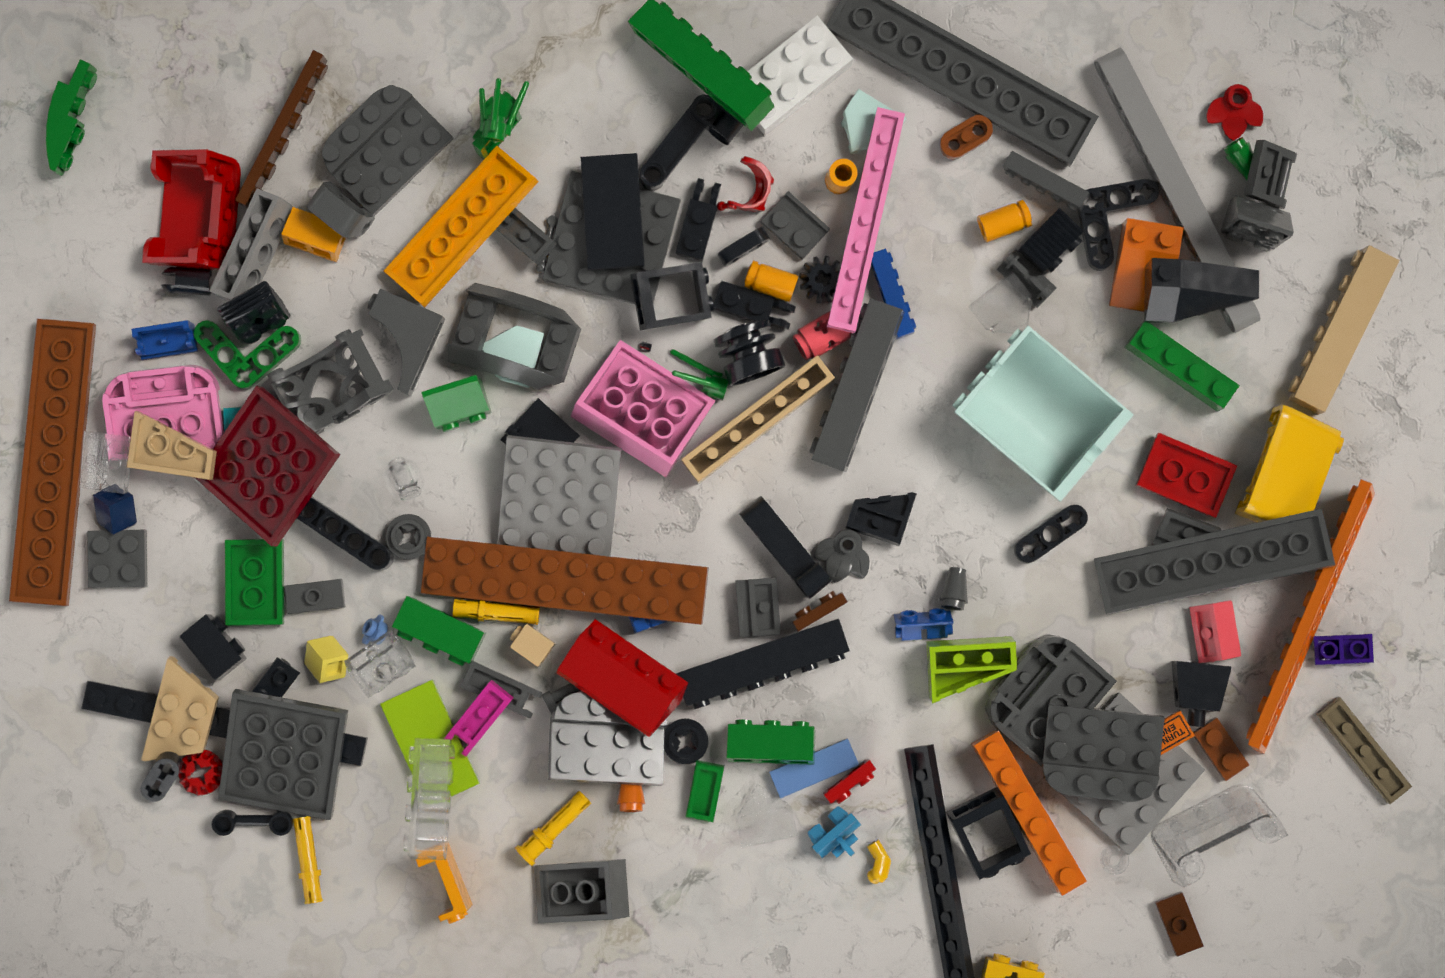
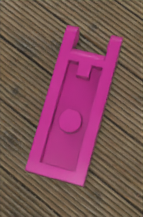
[444,680,514,757]

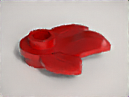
[1206,84,1263,141]

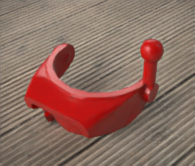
[717,156,774,212]

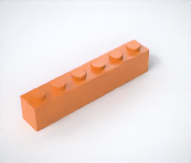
[971,730,1087,896]

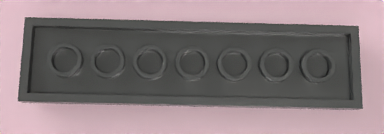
[1094,509,1335,615]

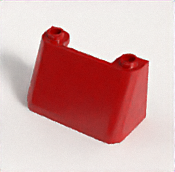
[142,149,241,270]

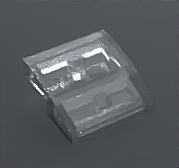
[80,431,131,494]

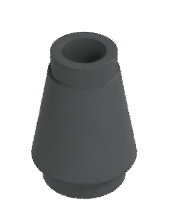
[940,567,968,611]

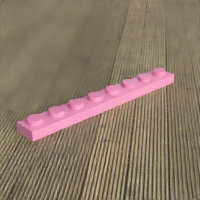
[827,107,905,333]

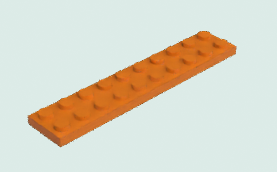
[1246,479,1375,754]

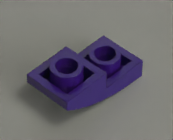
[1314,634,1374,665]

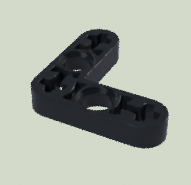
[1078,179,1159,271]

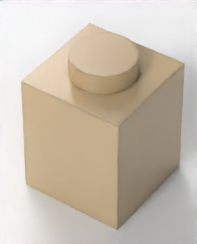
[510,624,556,667]

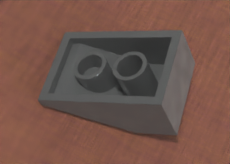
[534,859,630,923]

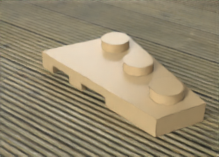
[127,411,217,480]

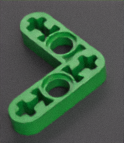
[194,320,301,389]

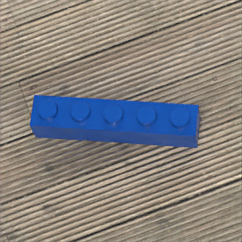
[871,248,916,339]

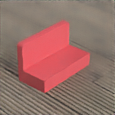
[1189,600,1241,663]

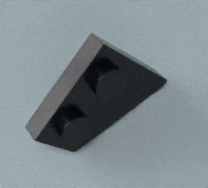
[845,492,917,546]

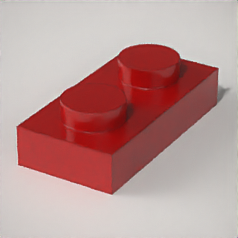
[823,759,876,804]

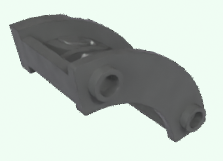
[261,329,393,434]

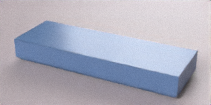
[769,738,859,799]

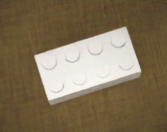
[747,15,853,136]

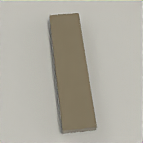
[1316,697,1412,804]

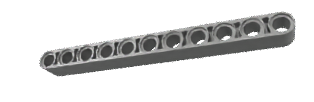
[1094,48,1261,333]

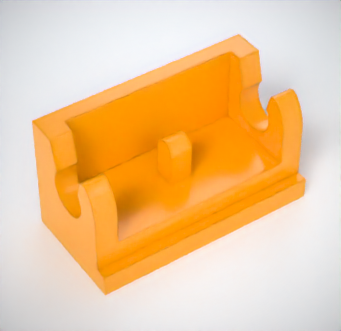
[281,207,346,262]

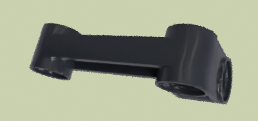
[640,94,743,191]

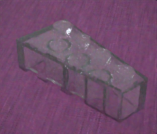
[403,738,455,860]

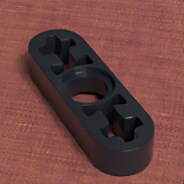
[1014,505,1088,563]

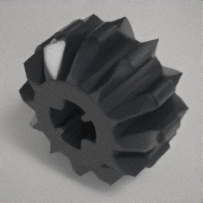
[799,256,840,304]

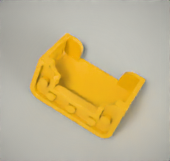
[1235,404,1344,522]

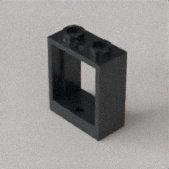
[630,262,714,331]
[946,787,1031,880]

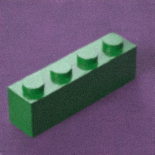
[1124,322,1240,412]

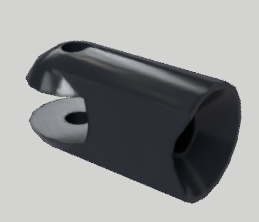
[161,267,212,296]

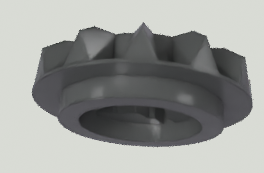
[386,514,431,559]

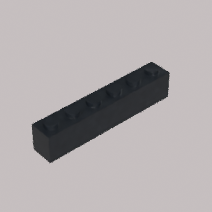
[676,619,850,709]

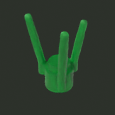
[479,78,529,142]
[670,349,728,401]

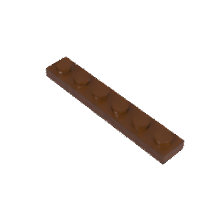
[235,50,328,208]

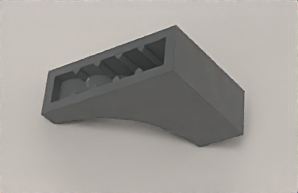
[367,289,445,396]

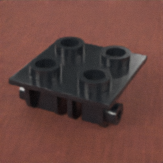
[500,398,580,445]

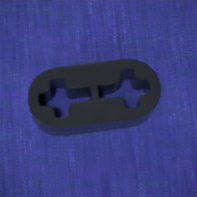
[717,227,770,267]
[140,752,183,802]

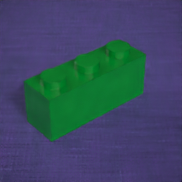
[392,596,486,666]
[727,719,816,765]

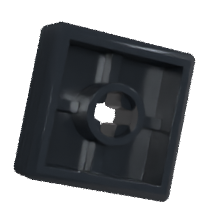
[217,281,291,344]

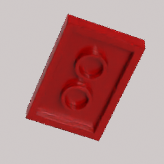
[1135,433,1238,518]

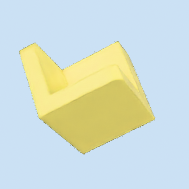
[304,636,348,683]

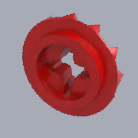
[179,750,223,795]

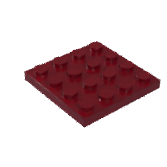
[194,386,341,547]

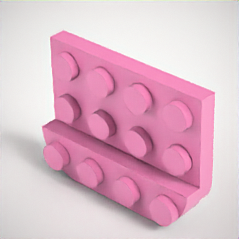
[102,365,224,461]

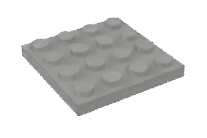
[497,435,622,557]
[1043,693,1205,855]

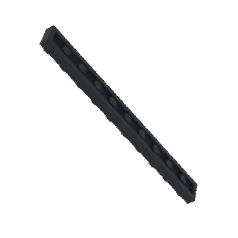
[82,681,368,766]
[904,744,975,978]

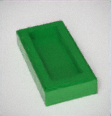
[685,760,725,822]

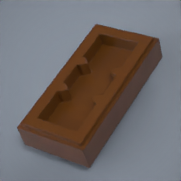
[1155,892,1204,957]

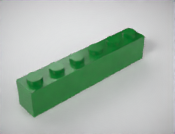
[628,0,775,131]

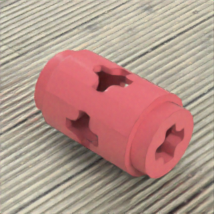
[792,311,852,360]

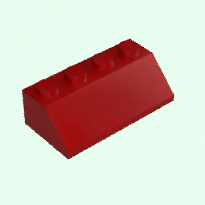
[556,619,688,737]

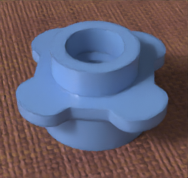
[362,614,388,645]

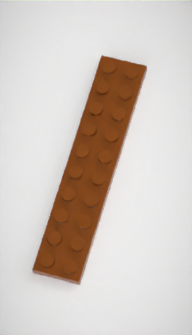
[9,319,96,606]
[421,537,709,625]

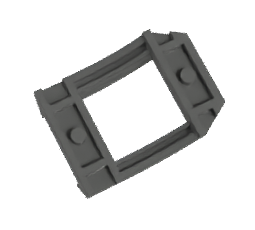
[448,283,581,390]

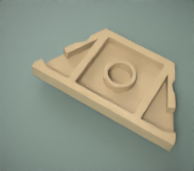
[141,656,219,761]

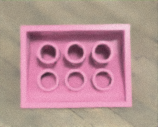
[571,340,715,477]

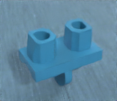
[808,806,861,858]

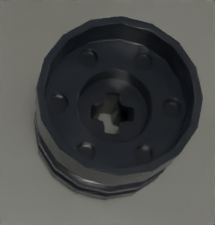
[713,320,786,386]

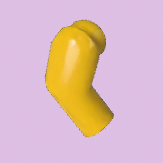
[867,839,891,884]

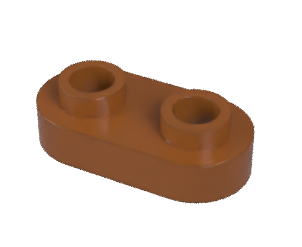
[940,115,993,159]

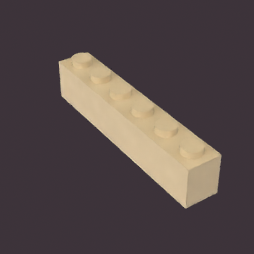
[1288,245,1400,415]
[681,355,835,484]

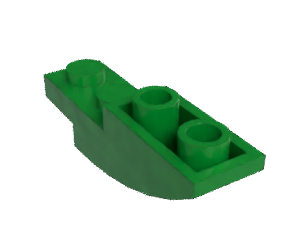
[46,59,97,176]

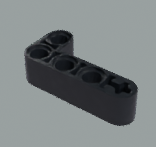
[739,496,832,599]

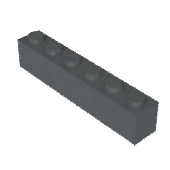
[810,298,905,472]

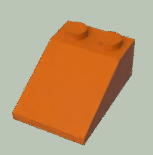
[1109,218,1184,312]

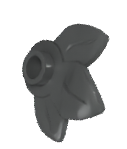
[814,529,870,583]

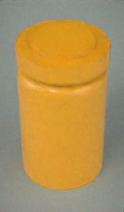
[825,159,858,195]
[977,200,1032,243]
[744,260,799,303]

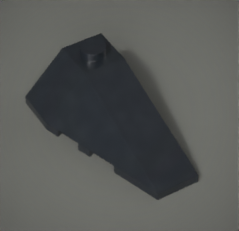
[1144,258,1259,323]

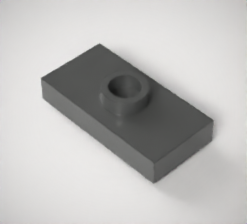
[284,579,346,614]

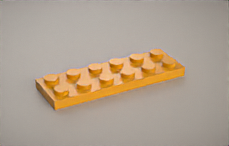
[384,146,539,308]

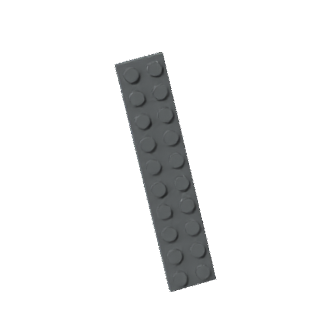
[826,0,1099,167]

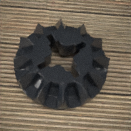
[664,718,708,764]

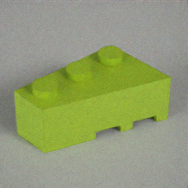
[926,636,1017,704]

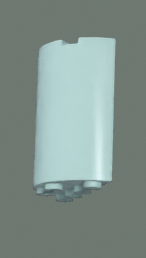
[952,326,1134,502]

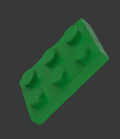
[225,539,284,626]

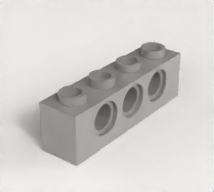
[210,188,293,302]

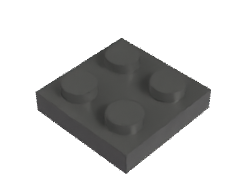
[88,529,148,588]

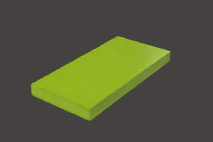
[380,680,480,808]

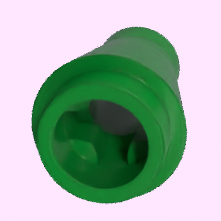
[1223,137,1253,181]

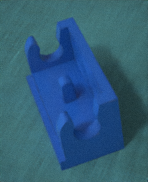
[131,320,198,360]

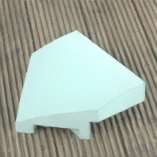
[841,89,906,154]
[482,325,544,388]

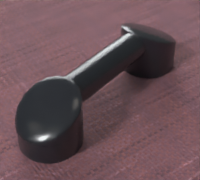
[211,810,293,836]

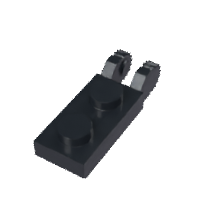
[676,178,721,261]
[714,280,796,330]

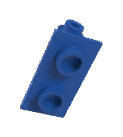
[894,608,953,641]

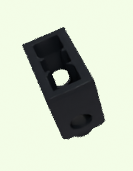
[1172,661,1231,727]

